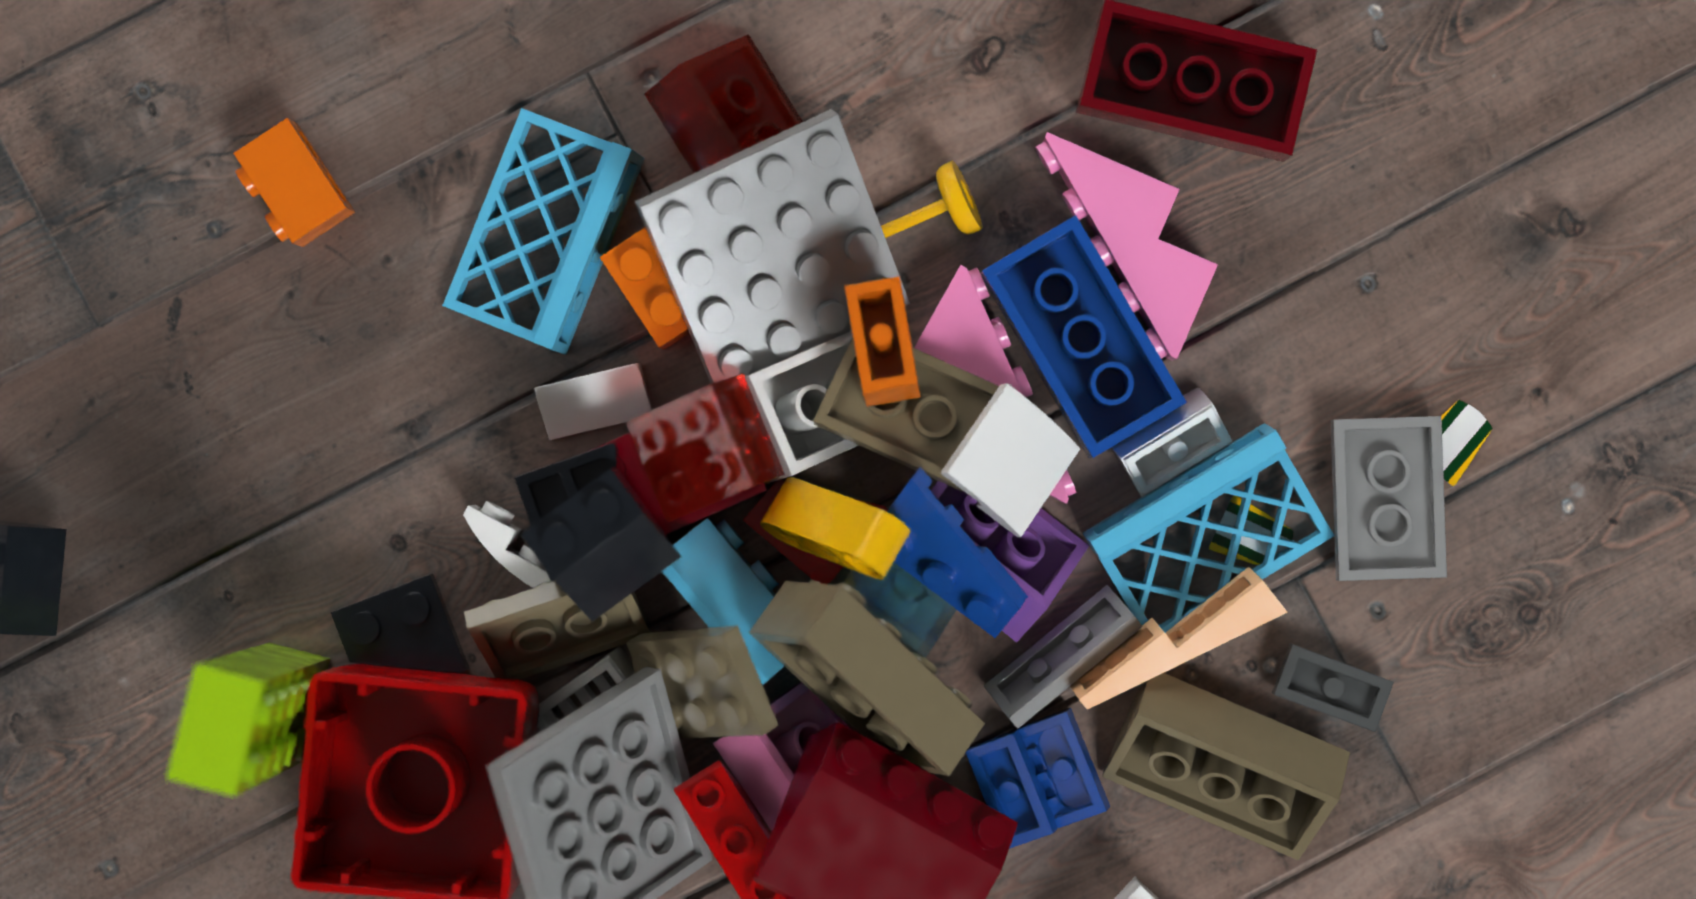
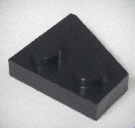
[331,573,470,673]

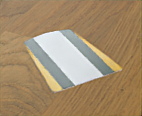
[1441,400,1493,486]
[1209,495,1293,565]

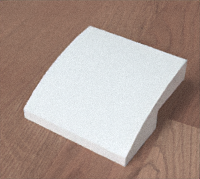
[941,383,1080,537]

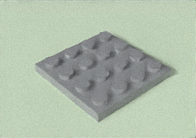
[635,109,910,394]
[486,667,713,899]

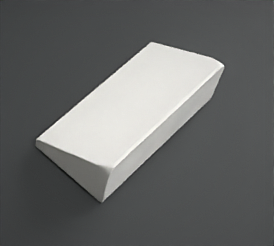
[534,363,653,440]
[1111,388,1233,497]

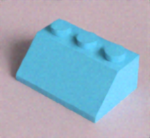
[662,517,784,685]

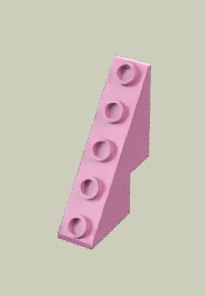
[1035,132,1218,361]
[914,265,1077,504]

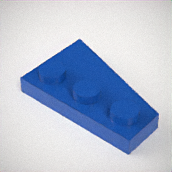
[887,467,1028,638]

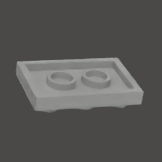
[1330,416,1447,581]

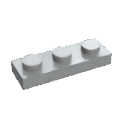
[984,585,1143,729]

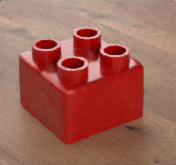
[291,664,539,899]

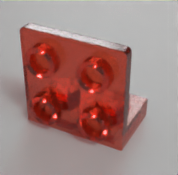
[627,374,785,521]

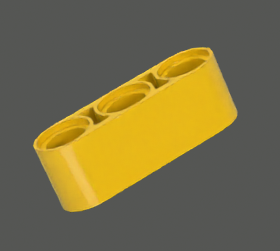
[760,477,911,580]

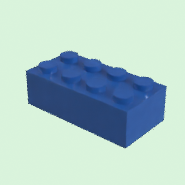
[980,215,1187,458]

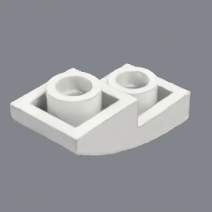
[463,501,554,588]

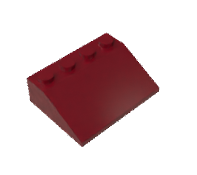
[753,722,1018,899]

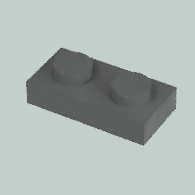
[1272,643,1394,732]

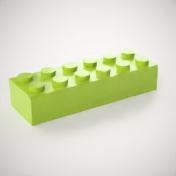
[166,643,331,797]

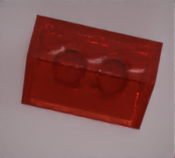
[644,34,803,173]

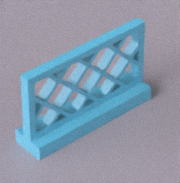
[442,108,645,355]
[1082,423,1334,632]

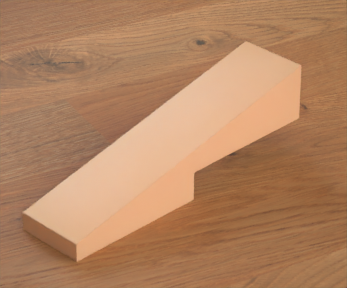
[1070,567,1288,710]

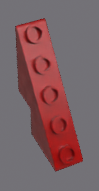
[673,760,787,899]

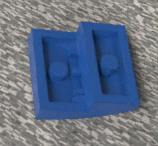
[965,708,1111,849]

